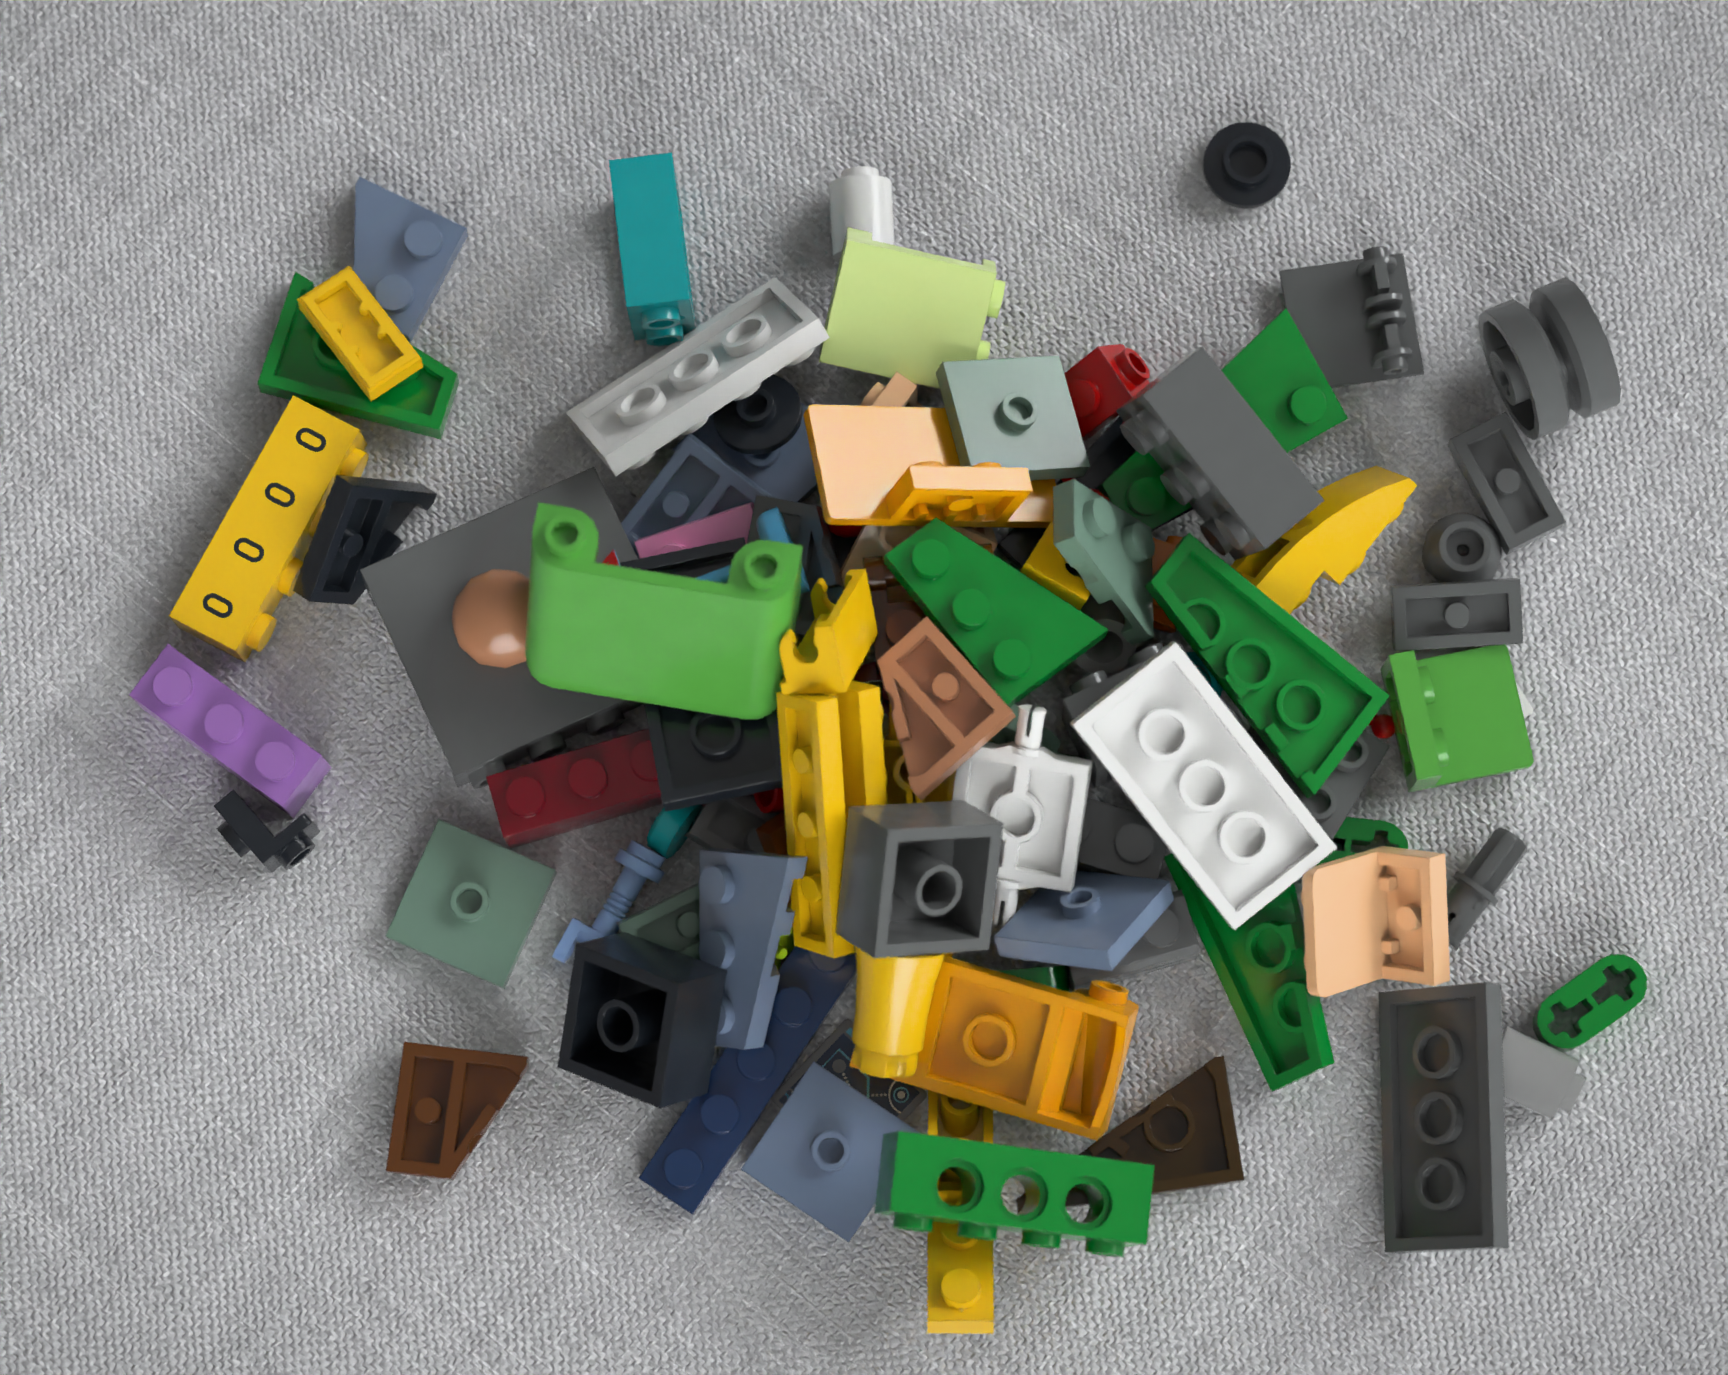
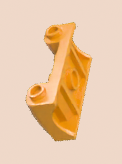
[849,952,1139,1141]

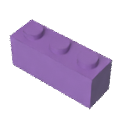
[129,644,332,818]

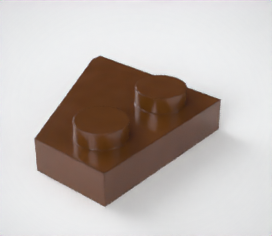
[386,1042,530,1181]

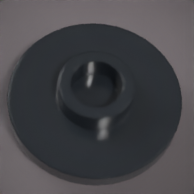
[1203,122,1291,209]
[714,375,803,455]

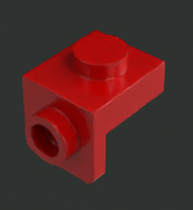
[1064,344,1150,441]

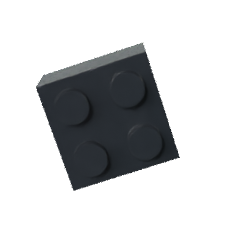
[558,932,727,1108]

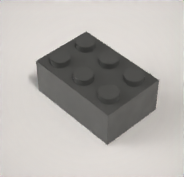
[1116,347,1324,560]

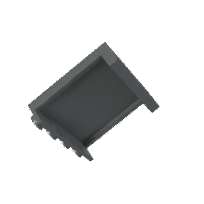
[360,467,644,789]

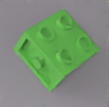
[1380,644,1534,793]

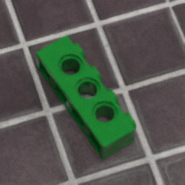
[874,1131,1155,1257]

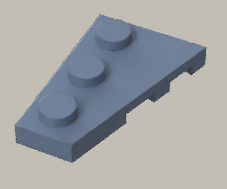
[699,848,808,1050]

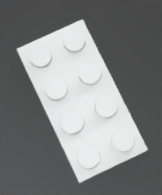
[565,277,829,476]
[1070,641,1337,930]

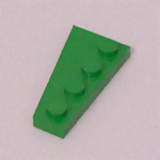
[1097,308,1348,529]
[1145,533,1390,799]
[1164,853,1335,1092]

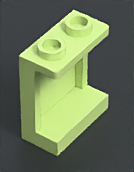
[819,227,1005,389]

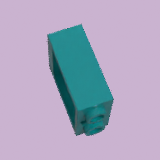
[609,152,696,346]

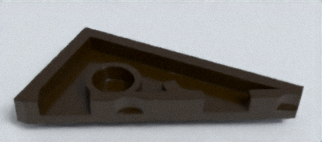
[1015,1056,1245,1214]

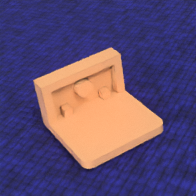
[1301,846,1450,997]

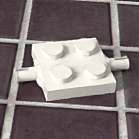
[952,705,1093,926]

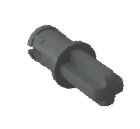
[1447,828,1527,951]

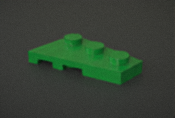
[258,271,459,439]
[883,518,1108,708]

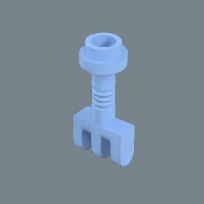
[552,840,665,963]

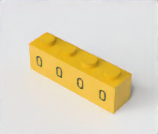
[169,396,369,663]

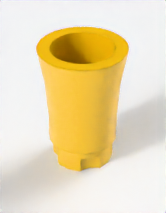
[851,946,945,1078]

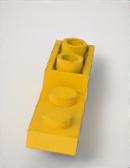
[1231,466,1417,614]
[927,1090,994,1334]

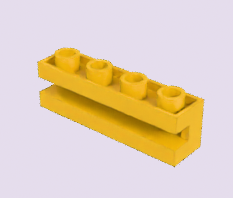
[776,680,888,958]

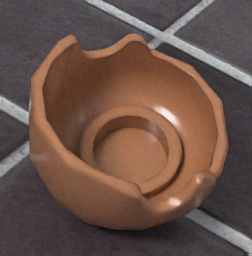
[452,569,529,668]

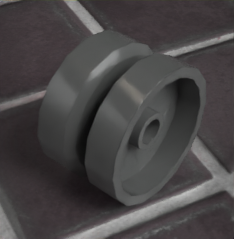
[1479,277,1621,441]

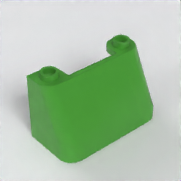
[525,502,803,719]

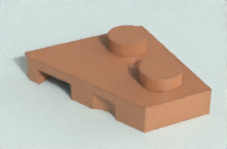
[877,616,1016,801]

